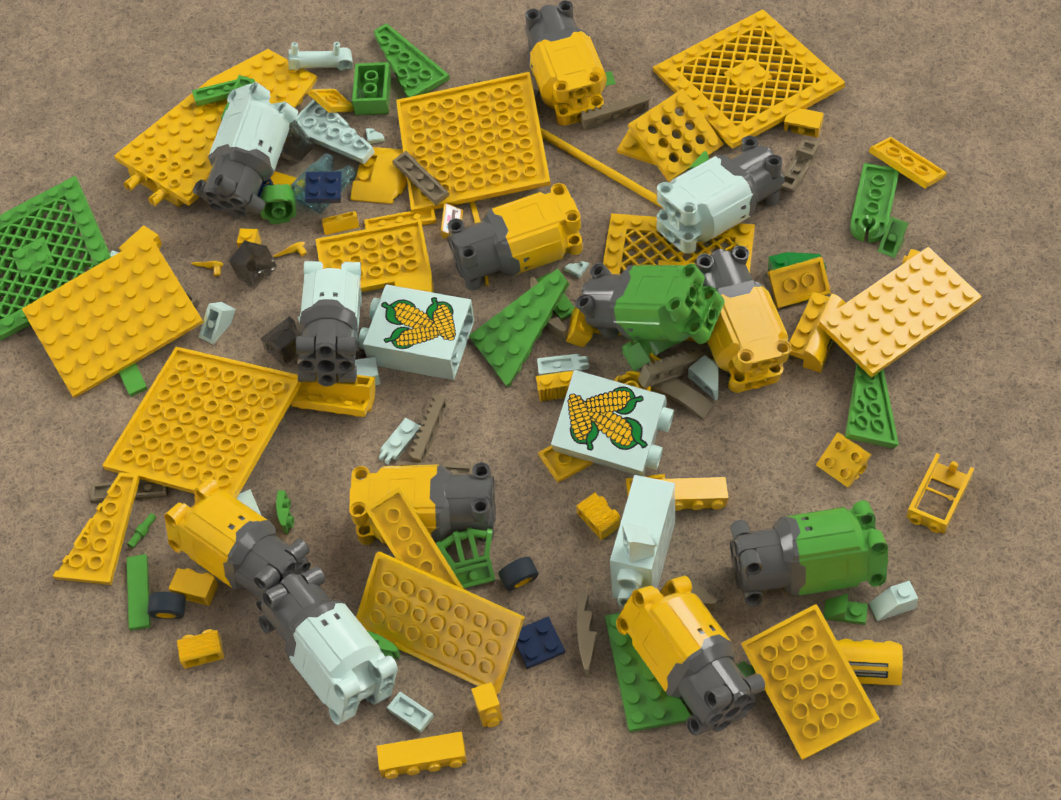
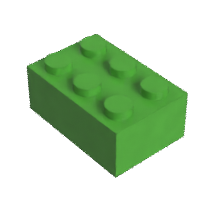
[352,62,392,115]

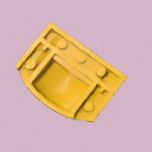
[351,147,407,204]

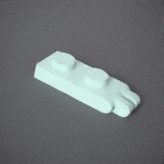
[537,354,590,376]
[378,418,421,465]

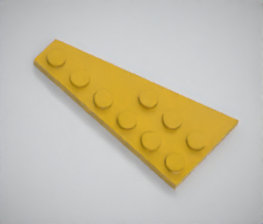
[52,473,140,585]

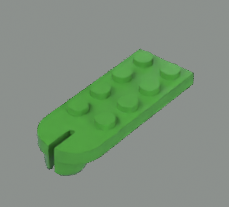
[850,163,899,243]

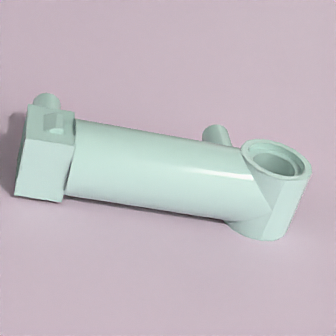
[288,42,353,71]

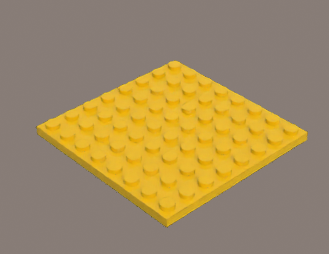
[396,72,551,211]
[102,347,303,499]

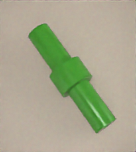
[127,513,156,549]

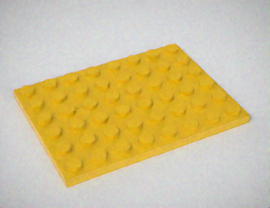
[22,235,204,398]

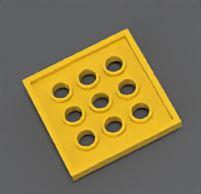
[628,88,724,182]

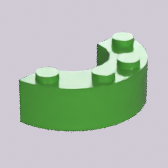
[621,336,690,371]

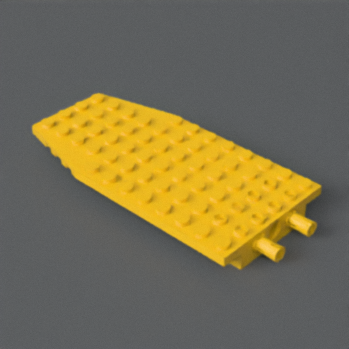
[114,49,317,207]

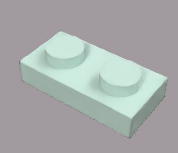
[387,692,434,733]

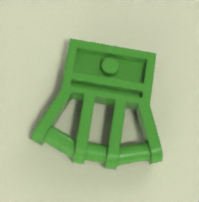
[436,527,495,588]

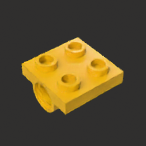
[816,432,872,488]

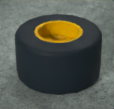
[498,557,539,591]
[147,592,186,619]

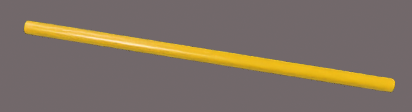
[540,127,664,209]

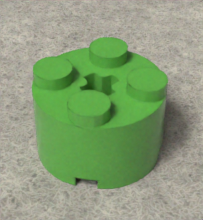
[260,184,296,224]

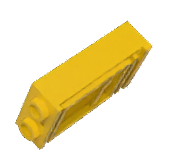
[906,453,974,534]

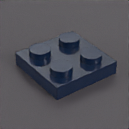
[305,172,342,203]
[516,616,565,669]

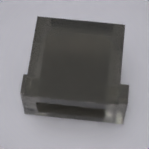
[280,120,315,164]
[229,240,277,290]
[261,316,300,367]

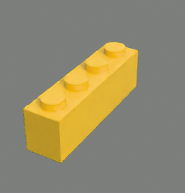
[658,477,728,511]
[377,731,467,779]

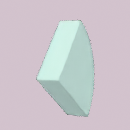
[366,128,385,144]
[564,261,589,278]

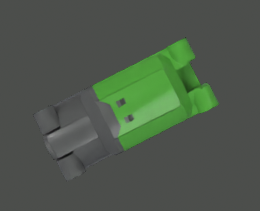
[575,262,725,344]
[730,500,888,606]

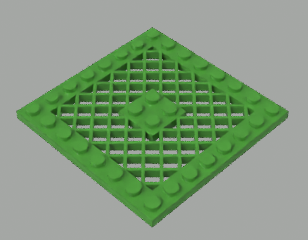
[0,176,111,341]

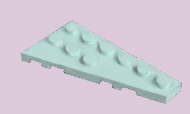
[289,99,375,164]

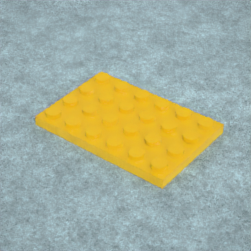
[315,219,432,292]
[740,604,880,760]

